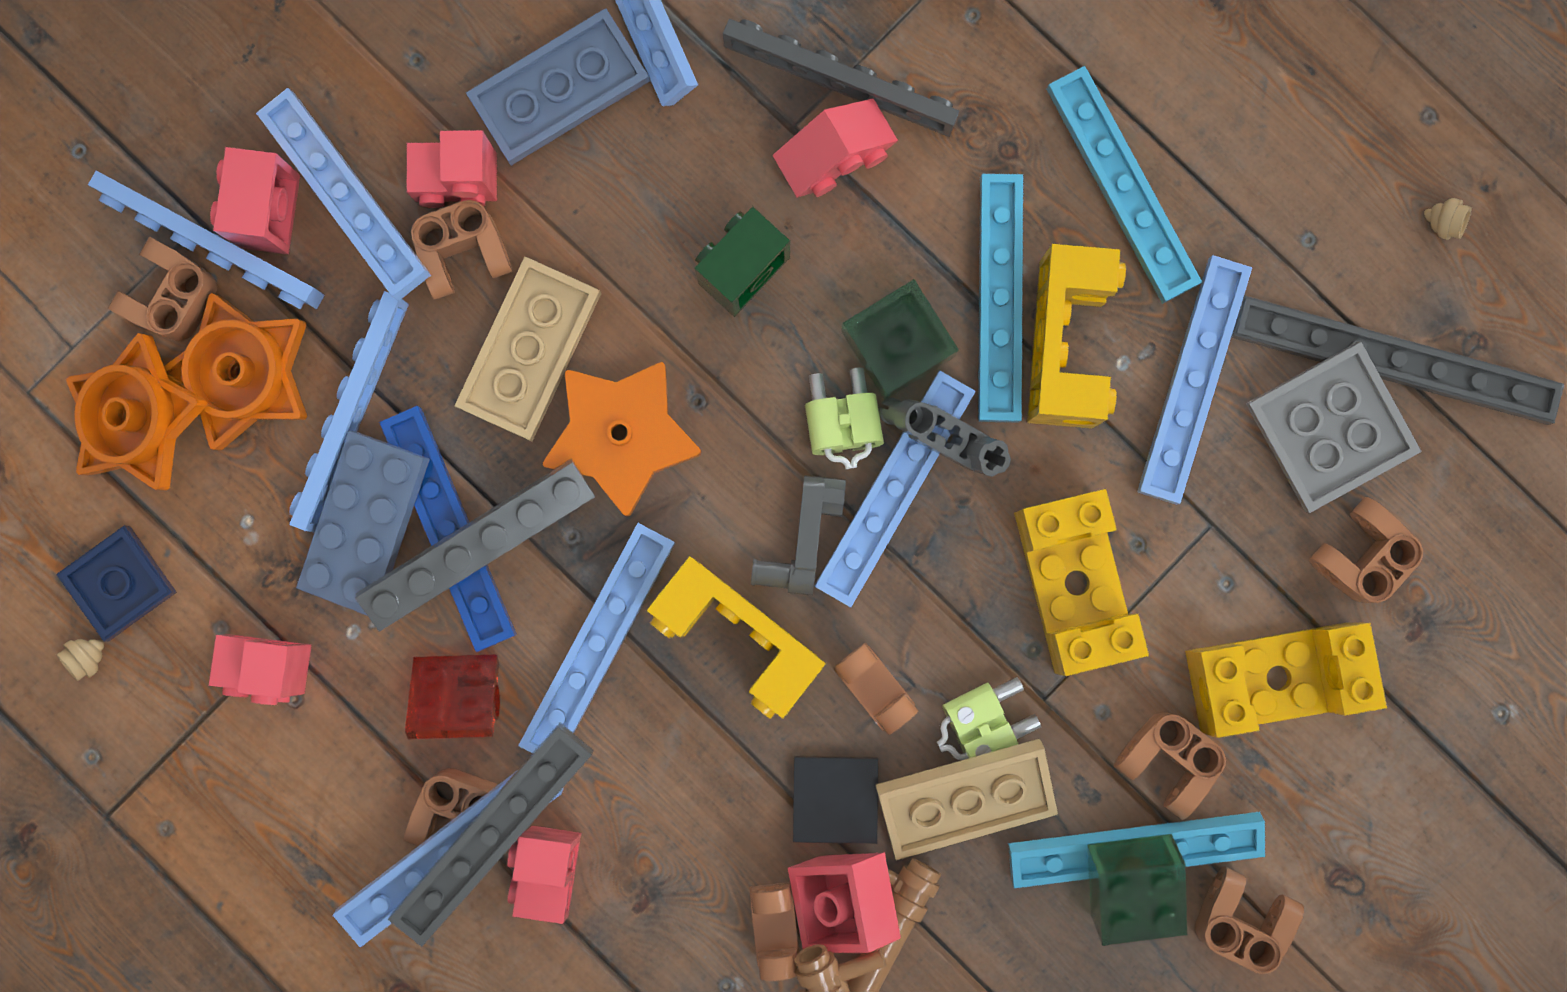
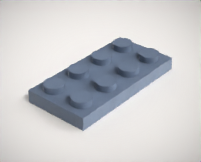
[466,8,650,166]
[296,431,430,615]

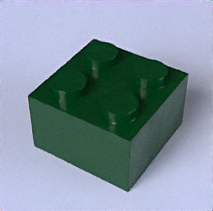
[694,206,790,317]

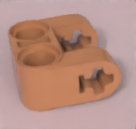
[411,200,513,300]
[108,237,217,341]
[1309,497,1423,603]
[834,643,919,735]
[1114,712,1226,820]
[404,768,497,846]
[1195,866,1304,974]
[750,882,799,981]

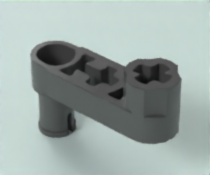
[879,398,1011,477]
[751,475,846,595]

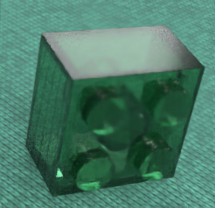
[841,279,959,400]
[1087,834,1187,946]

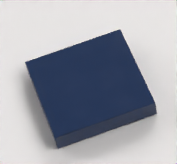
[56,525,177,642]

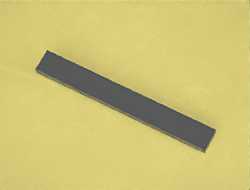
[1231,296,1564,425]

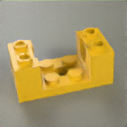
[1027,244,1126,429]
[1014,489,1149,676]
[646,556,826,719]
[1185,622,1387,738]

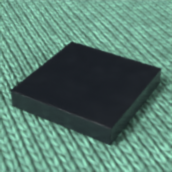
[793,756,878,844]

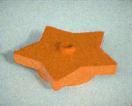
[164,293,307,451]
[66,333,207,490]
[543,362,702,517]

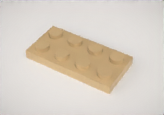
[455,257,601,442]
[876,739,1058,860]

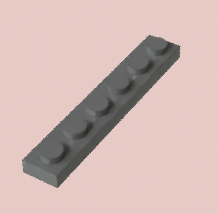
[723,18,959,137]
[355,459,595,632]
[388,722,593,947]

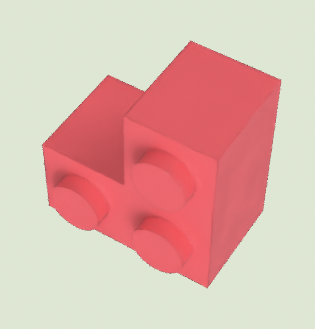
[772,98,898,198]
[407,130,497,208]
[209,634,311,705]
[507,826,581,924]

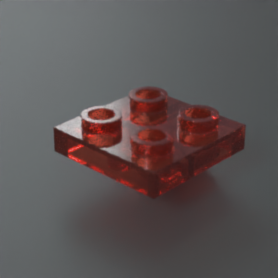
[405,654,500,739]

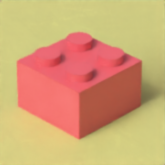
[210,147,300,255]
[788,853,901,953]

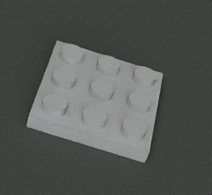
[1246,342,1422,513]

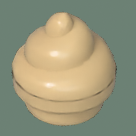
[1424,198,1472,240]
[57,639,104,681]

